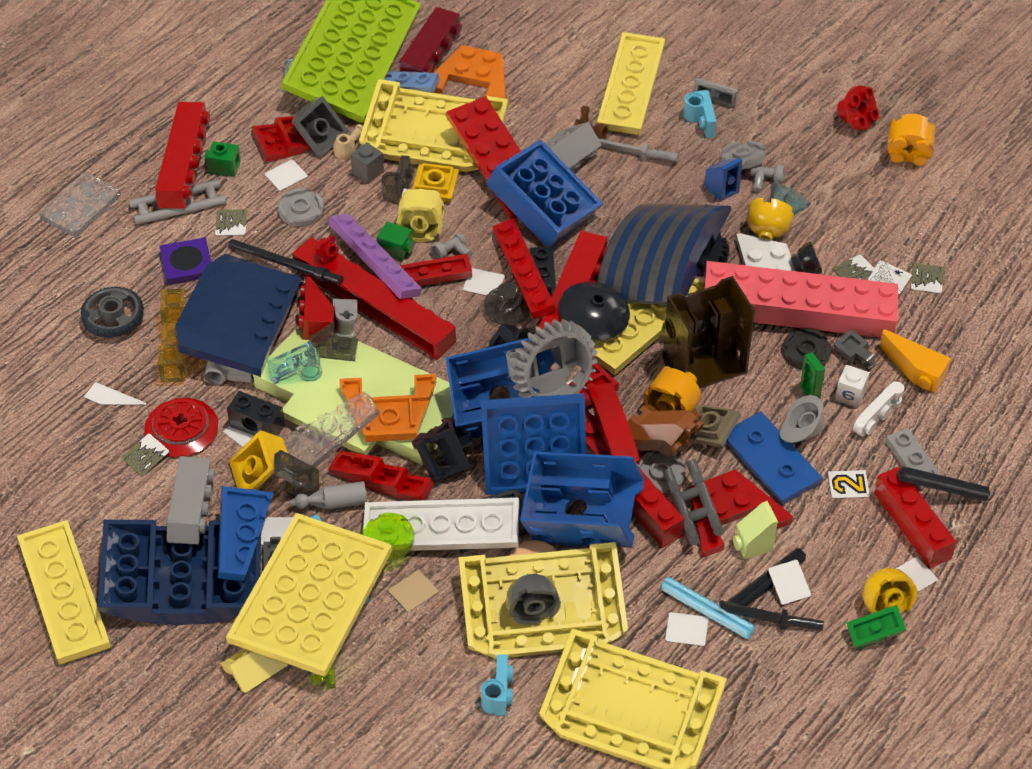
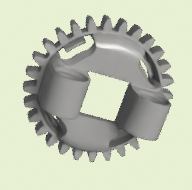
[506,319,598,398]

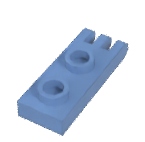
[384,71,440,93]

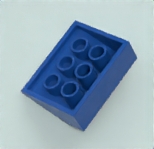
[486,139,604,247]

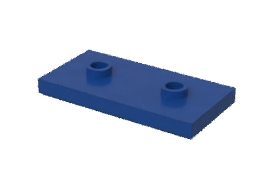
[725,411,823,506]

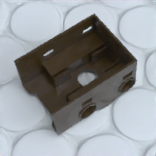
[661,276,755,389]

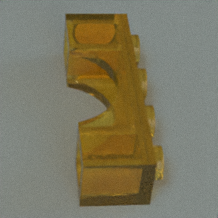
[158,288,187,383]

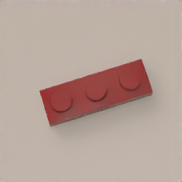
[400,254,472,286]

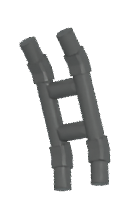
[662,459,724,545]

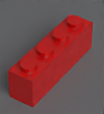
[874,466,956,569]

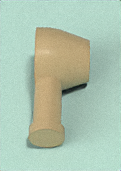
[333,124,363,160]

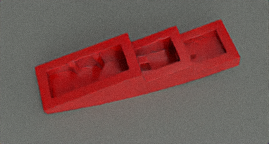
[587,382,640,465]
[328,451,434,501]

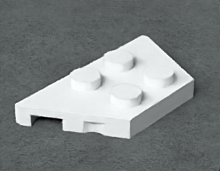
[736,233,795,271]

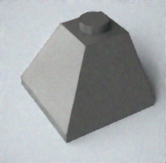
[292,96,349,158]

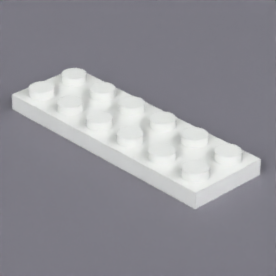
[363,498,520,551]

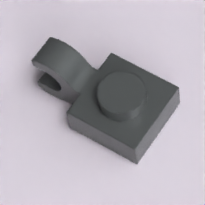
[834,329,876,371]

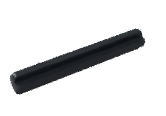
[897,466,991,501]
[728,548,806,606]

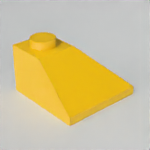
[229,430,289,490]

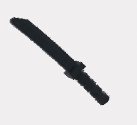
[719,600,824,631]

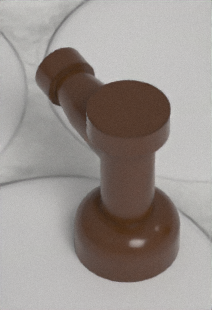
[574,106,608,140]

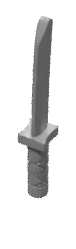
[598,138,679,162]

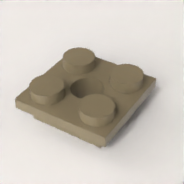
[688,405,741,448]

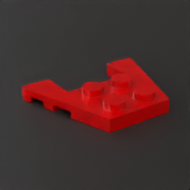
[690,469,793,558]

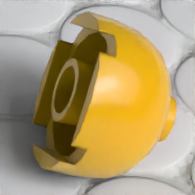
[747,198,794,240]
[863,567,918,614]

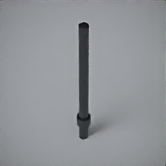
[228,239,344,285]

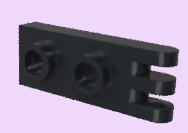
[530,247,556,297]

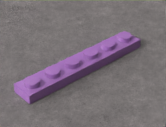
[328,214,422,299]

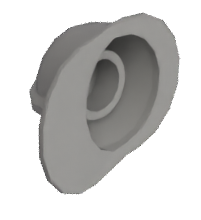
[780,395,825,443]

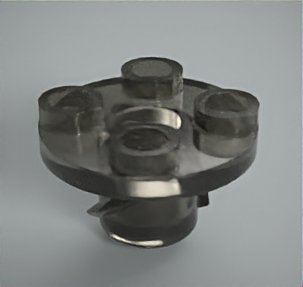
[484,282,531,326]

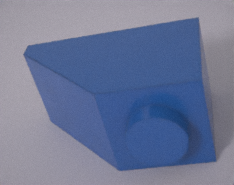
[704,158,743,201]

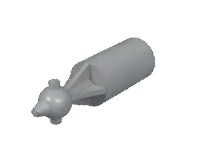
[289,481,367,510]

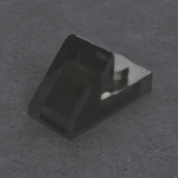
[306,322,358,362]

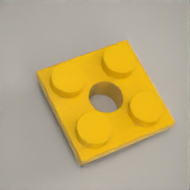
[412,163,459,202]

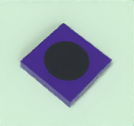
[159,237,211,285]

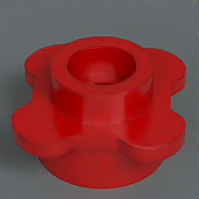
[316,235,339,263]

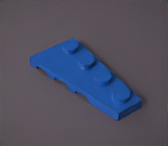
[218,486,274,581]

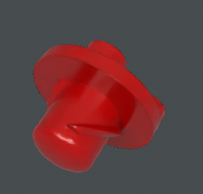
[837,85,879,131]

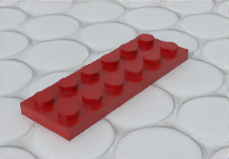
[446,96,521,219]

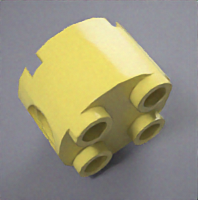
[396,189,445,243]

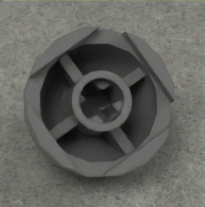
[506,574,561,625]

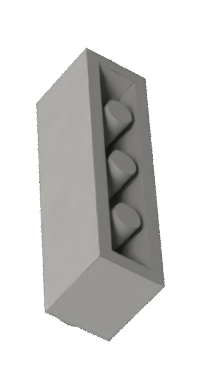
[167,456,215,544]

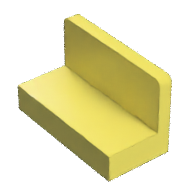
[221,649,288,693]

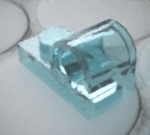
[267,341,322,384]

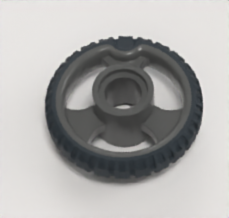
[81,286,144,338]

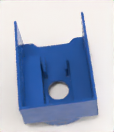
[446,338,554,438]
[520,452,645,548]

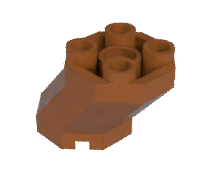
[628,404,705,457]

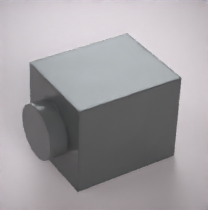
[351,142,384,184]

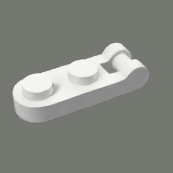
[853,382,904,437]

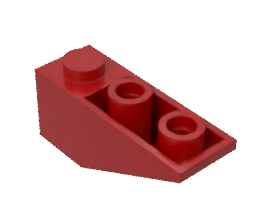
[298,276,334,341]

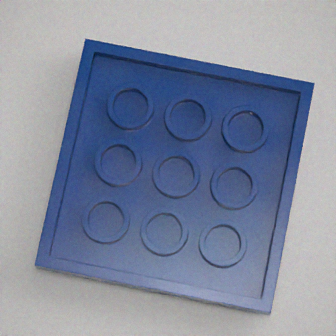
[481,393,586,495]

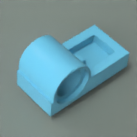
[481,654,513,716]

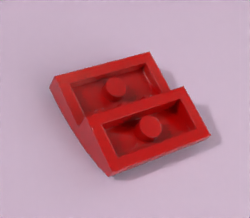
[251,116,310,162]

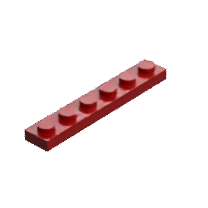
[492,218,556,320]

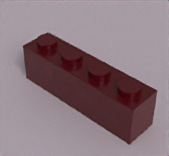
[399,7,462,73]

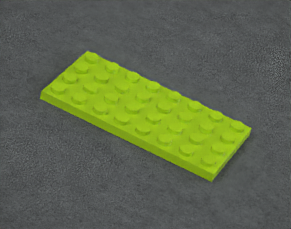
[280,0,421,124]

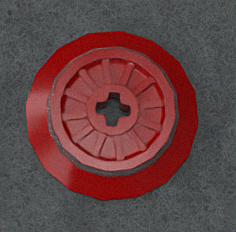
[144,398,218,458]

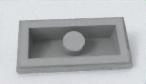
[694,78,740,108]

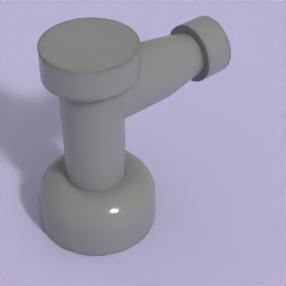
[750,165,785,192]
[430,233,473,259]

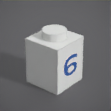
[835,365,870,408]

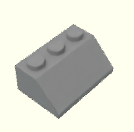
[545,122,602,170]

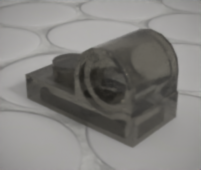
[274,450,320,499]

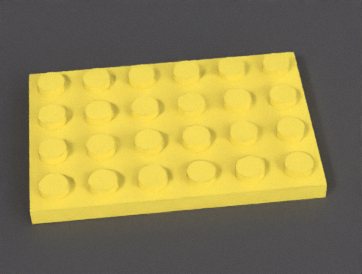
[226,513,392,677]

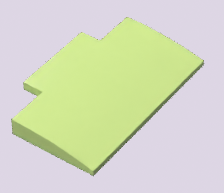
[253,328,454,465]

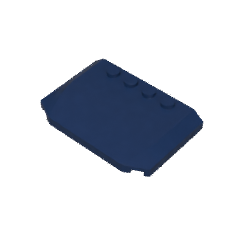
[174,254,304,377]

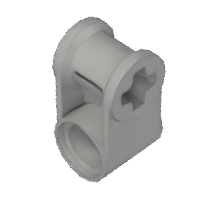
[332,299,357,340]

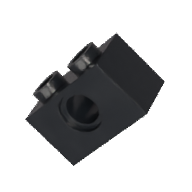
[227,391,285,436]

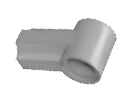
[204,361,254,385]

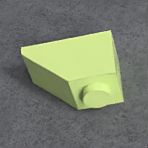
[733,501,778,559]

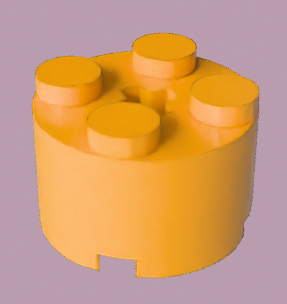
[887,114,936,166]
[643,366,701,410]

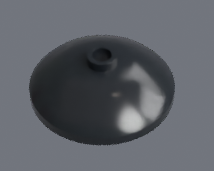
[558,281,630,342]

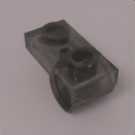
[381,155,414,204]

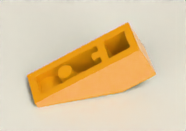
[879,329,951,393]

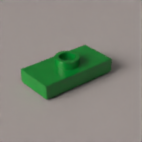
[800,352,825,398]

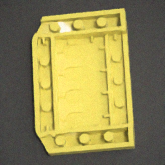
[359,79,509,172]
[459,542,628,659]
[539,628,727,769]

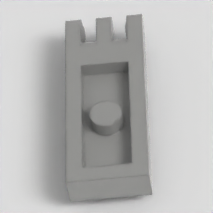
[885,428,941,490]

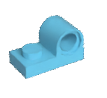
[683,90,716,138]

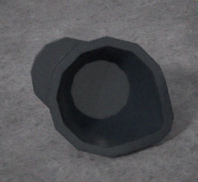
[791,241,823,274]

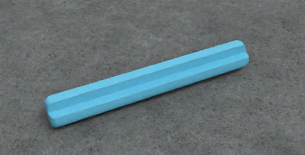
[661,577,755,639]

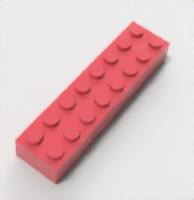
[703,261,898,338]

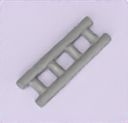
[129,179,226,225]

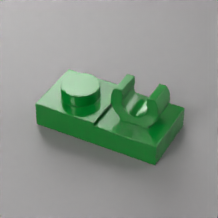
[846,605,907,650]

